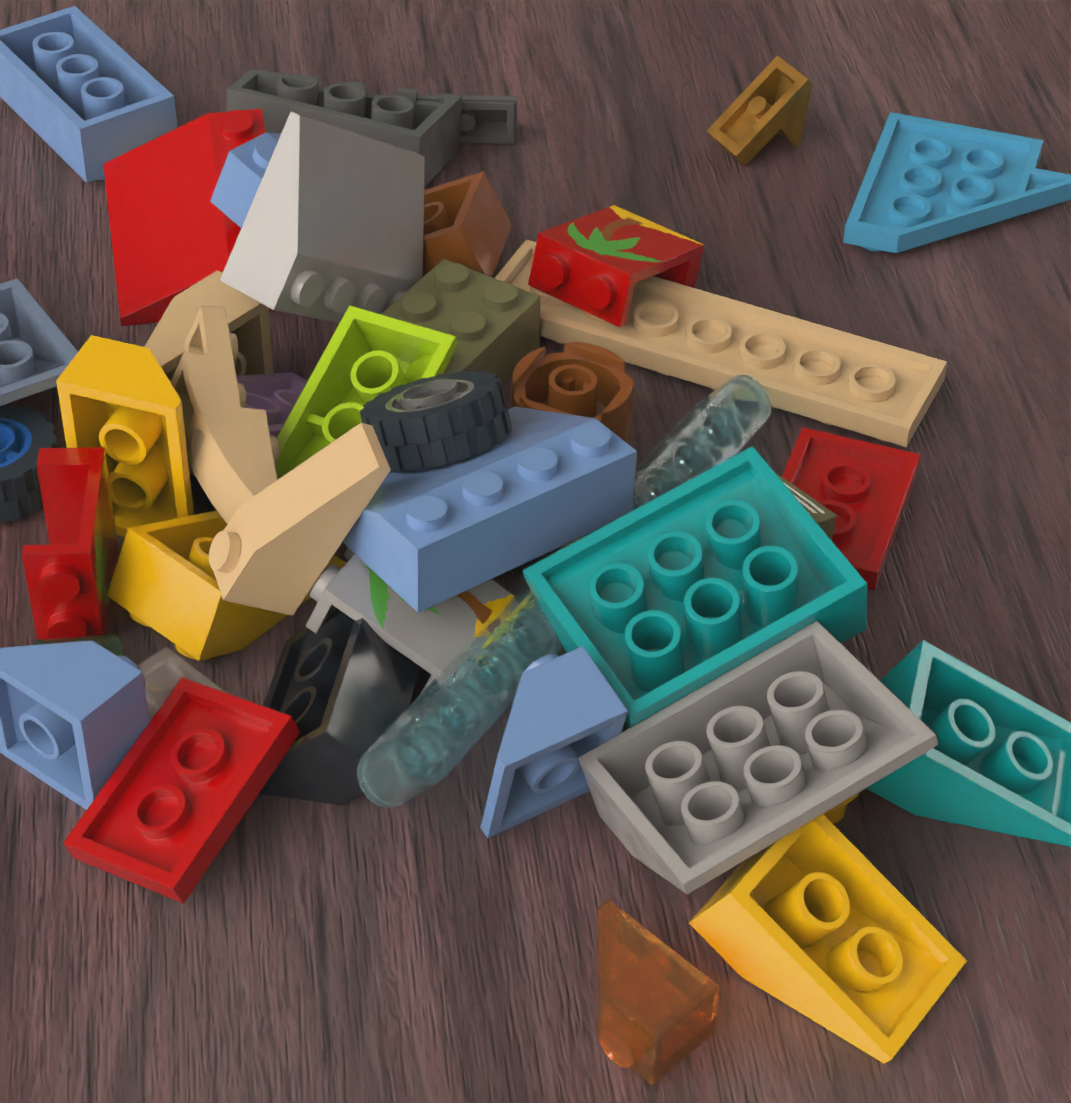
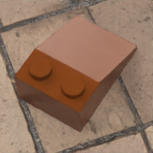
[423,171,512,277]

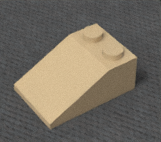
[144,270,274,382]

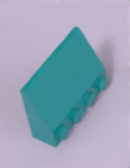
[523,446,867,733]

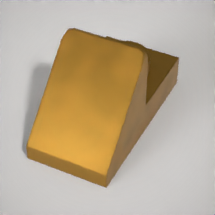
[706,55,813,166]

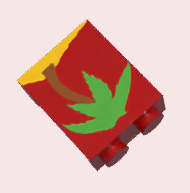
[528,205,705,328]
[22,447,118,648]

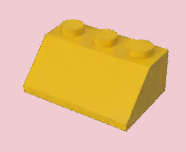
[56,335,194,537]

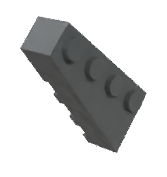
[227,69,462,187]

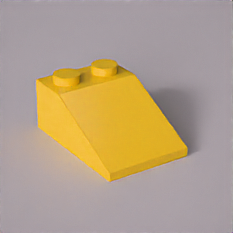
[107,510,346,661]
[689,814,967,1064]

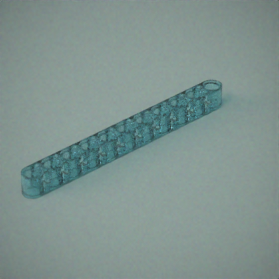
[357,375,771,809]

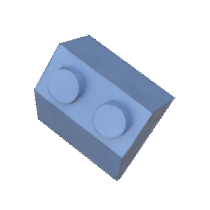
[0,640,149,810]
[480,646,628,839]

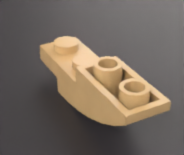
[170,305,279,524]

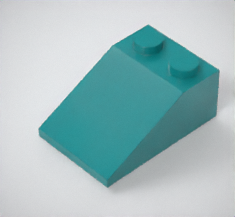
[866,640,1071,847]

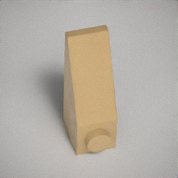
[208,423,391,616]

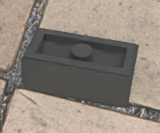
[418,95,517,144]

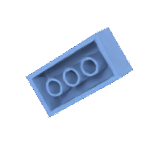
[0,6,178,183]

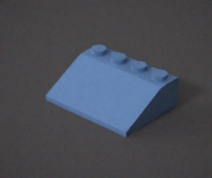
[343,407,637,613]

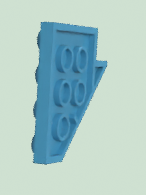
[843,112,1071,253]

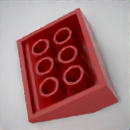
[103,108,275,326]

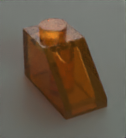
[596,899,720,1086]

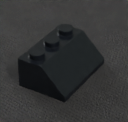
[259,608,424,806]

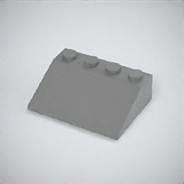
[220,111,425,323]
[578,621,938,894]

